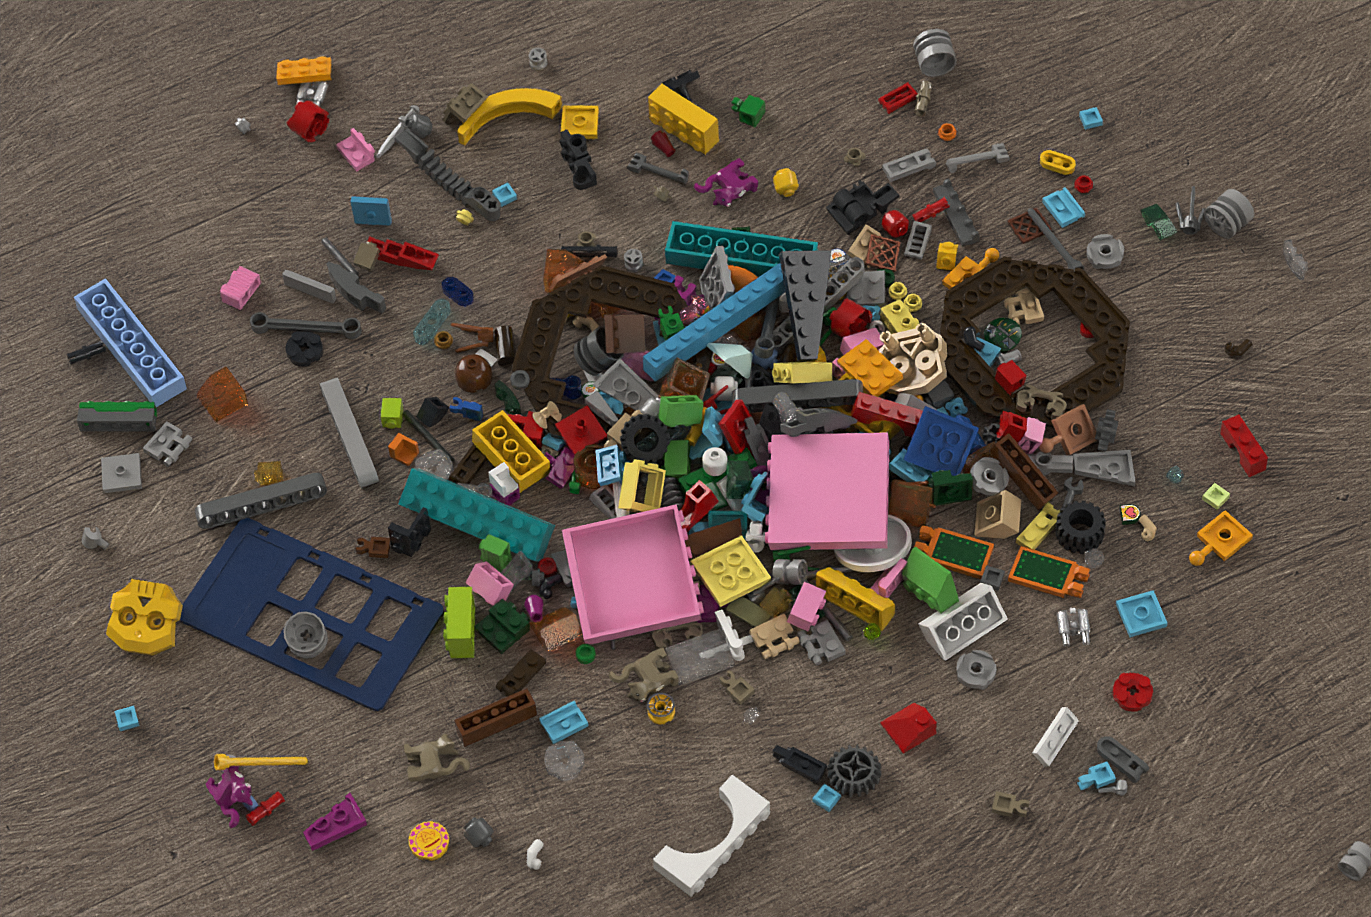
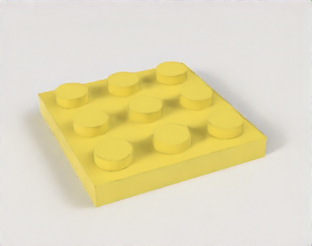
[691,535,771,607]

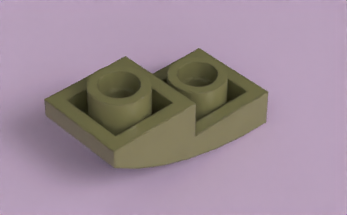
[725,597,771,628]

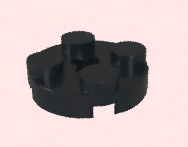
[285,331,324,367]

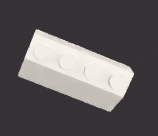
[919,583,1008,661]

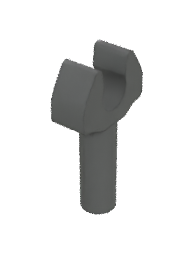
[1062,477,1084,508]

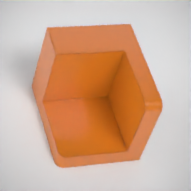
[388,433,419,466]

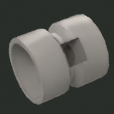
[773,559,808,585]
[1338,841,1371,881]

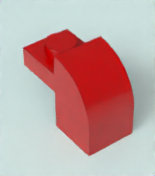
[508,411,544,449]
[996,411,1027,443]

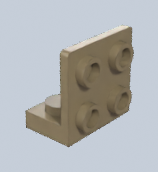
[442,83,488,123]

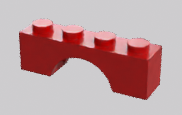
[851,392,923,437]
[681,480,719,532]

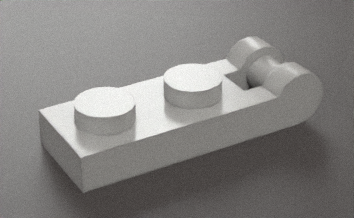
[882,149,937,182]

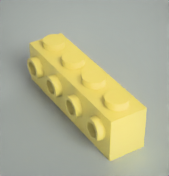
[880,299,929,363]

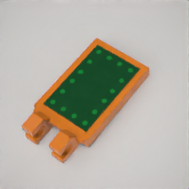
[914,525,994,579]
[1008,546,1090,598]

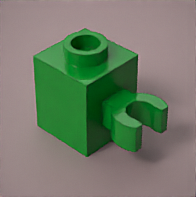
[731,95,765,127]
[658,305,684,341]

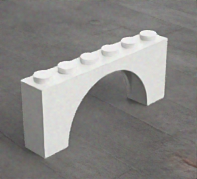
[653,775,770,897]

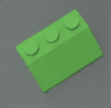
[902,547,959,613]

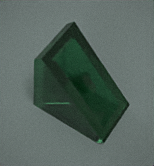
[726,460,754,499]

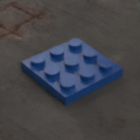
[903,406,979,476]

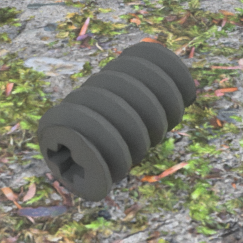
[661,477,684,511]

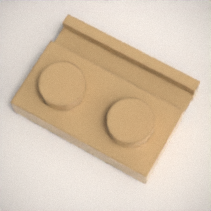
[847,224,885,268]

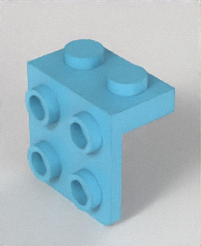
[689,406,724,460]
[741,472,769,522]

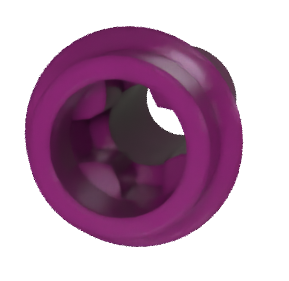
[524,595,544,622]

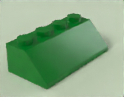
[679,448,765,516]

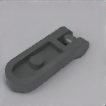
[1097,736,1149,783]

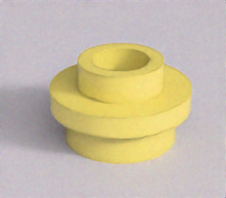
[456,209,474,225]
[888,282,907,300]
[904,294,922,312]

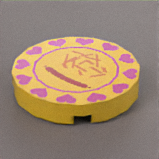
[409,821,449,861]

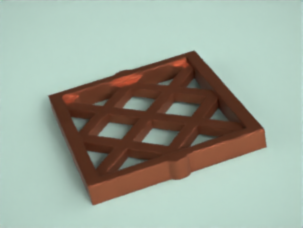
[1008,207,1052,244]
[865,234,900,272]

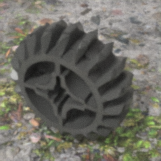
[827,744,882,797]

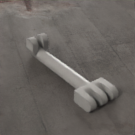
[946,143,1010,173]

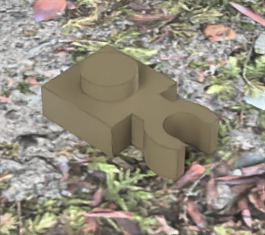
[720,670,755,705]
[992,791,1029,817]

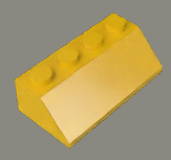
[816,567,895,631]

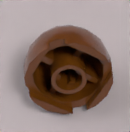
[455,354,493,393]

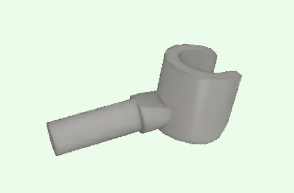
[1098,780,1128,796]

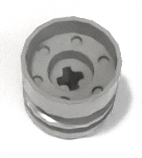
[913,29,957,77]
[1204,189,1254,239]
[284,611,328,659]

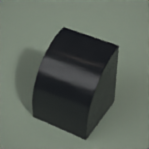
[416,397,449,428]

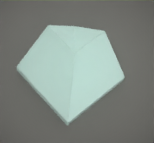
[706,343,753,380]

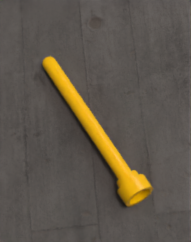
[214,754,308,770]

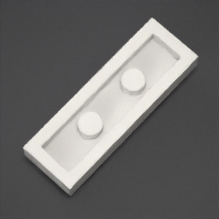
[1032,707,1079,766]

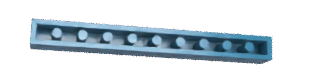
[643,263,785,382]

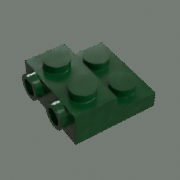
[927,470,973,506]
[474,598,530,654]

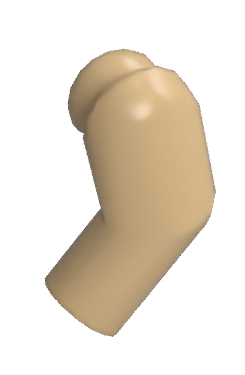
[573,316,599,331]
[1138,515,1157,541]

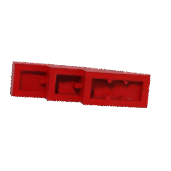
[368,237,439,271]

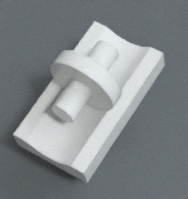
[746,520,767,552]

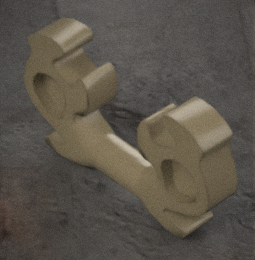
[1016,385,1067,419]
[652,621,704,650]

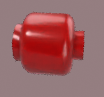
[882,210,909,238]

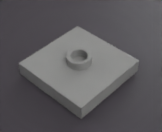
[101,453,142,493]

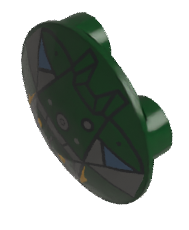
[984,318,1022,354]

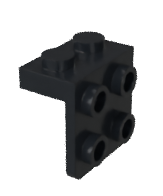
[388,507,431,557]

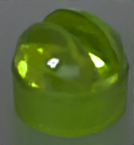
[863,623,881,641]

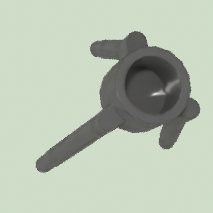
[1176,186,1205,235]
[746,572,792,607]

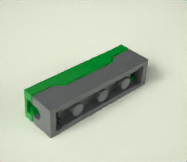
[77,401,158,432]

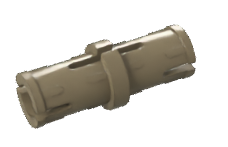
[914,81,932,116]

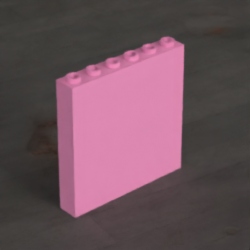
[765,433,889,550]
[562,504,704,645]

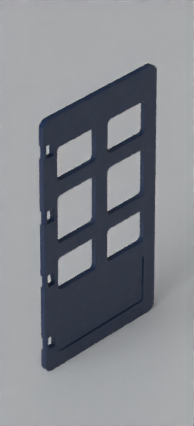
[180,518,444,711]

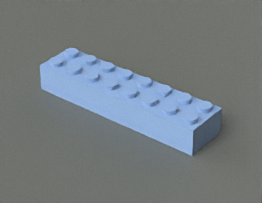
[74,278,187,407]

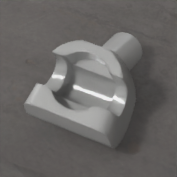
[82,527,110,550]

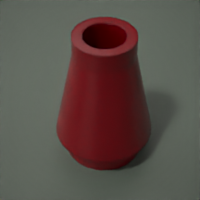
[651,130,676,157]

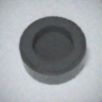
[510,370,530,390]

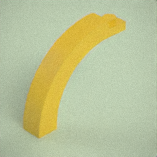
[457,88,562,146]

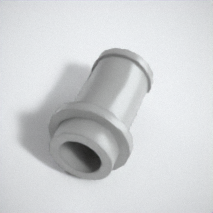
[996,349,1022,366]

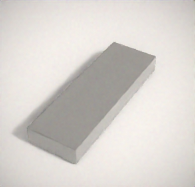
[282,270,336,303]

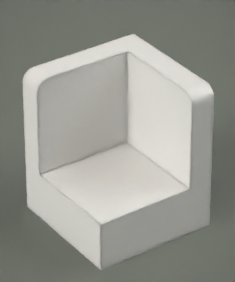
[489,462,518,498]

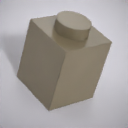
[353,241,380,272]

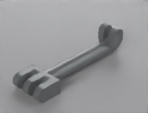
[627,153,689,184]

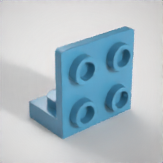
[595,445,632,486]

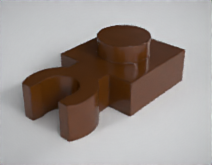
[356,537,391,558]

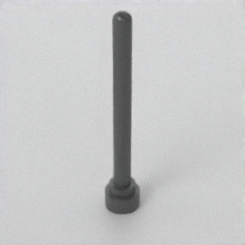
[1027,208,1085,270]

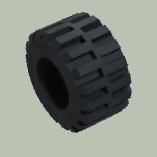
[620,414,670,464]
[1056,500,1106,554]

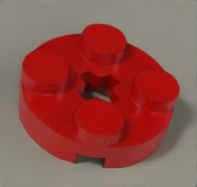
[1112,673,1153,712]

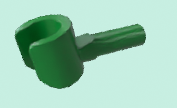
[569,470,581,494]

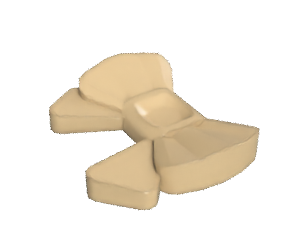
[533,401,562,429]

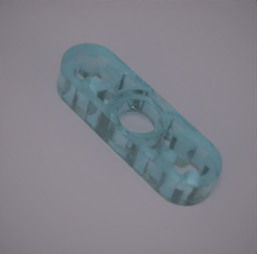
[413,299,451,345]

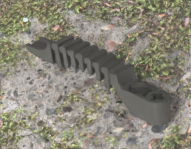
[395,128,501,221]

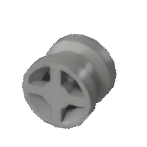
[529,48,547,70]
[624,249,643,272]

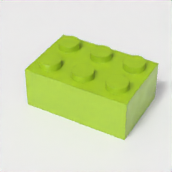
[444,587,475,658]

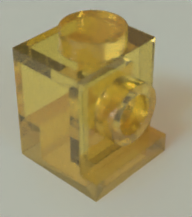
[254,461,283,486]
[759,587,792,618]

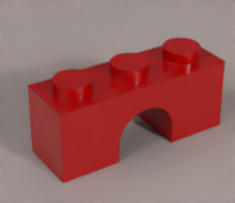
[1220,414,1268,477]

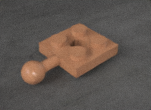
[1039,404,1097,455]

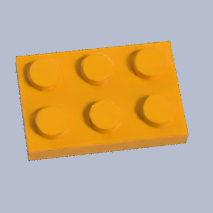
[277,57,332,85]
[837,339,903,397]

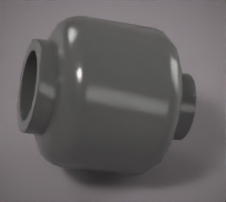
[404,113,433,139]
[463,817,494,848]

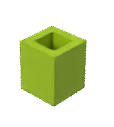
[381,398,403,429]

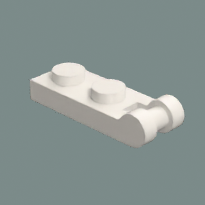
[715,610,745,661]

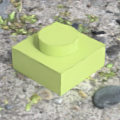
[1202,483,1230,510]

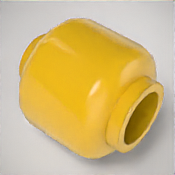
[773,168,799,197]

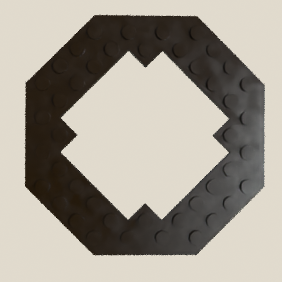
[939,256,1130,427]
[511,265,713,454]

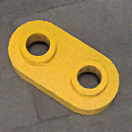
[1040,150,1076,175]

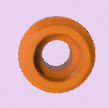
[938,123,956,141]

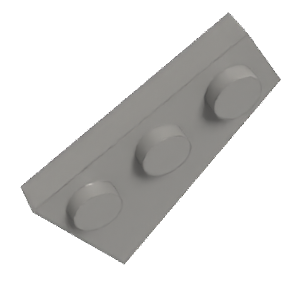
[1073,450,1135,486]

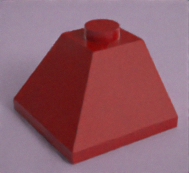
[880,703,937,753]

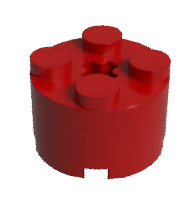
[287,100,330,143]
[829,298,872,338]

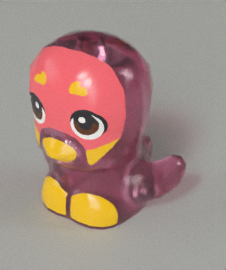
[679,295,710,325]

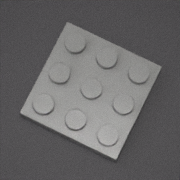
[699,246,735,313]

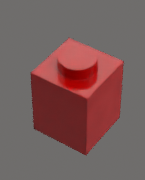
[995,360,1027,395]

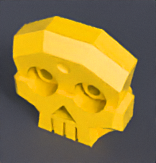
[106,579,183,656]

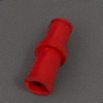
[912,197,950,222]
[245,791,285,826]

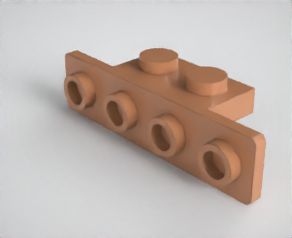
[549,255,607,291]

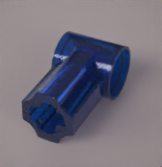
[550,375,582,400]

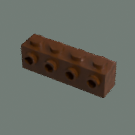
[989,433,1058,510]
[454,688,537,747]

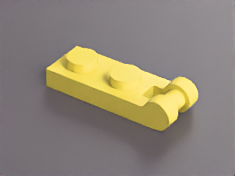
[1016,502,1060,550]

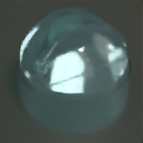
[1166,466,1184,483]

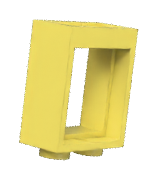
[772,362,832,383]
[618,460,666,513]

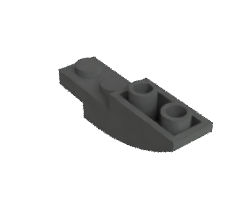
[327,261,386,314]
[780,408,857,437]

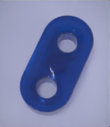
[442,277,474,306]

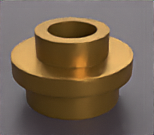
[434,331,453,349]

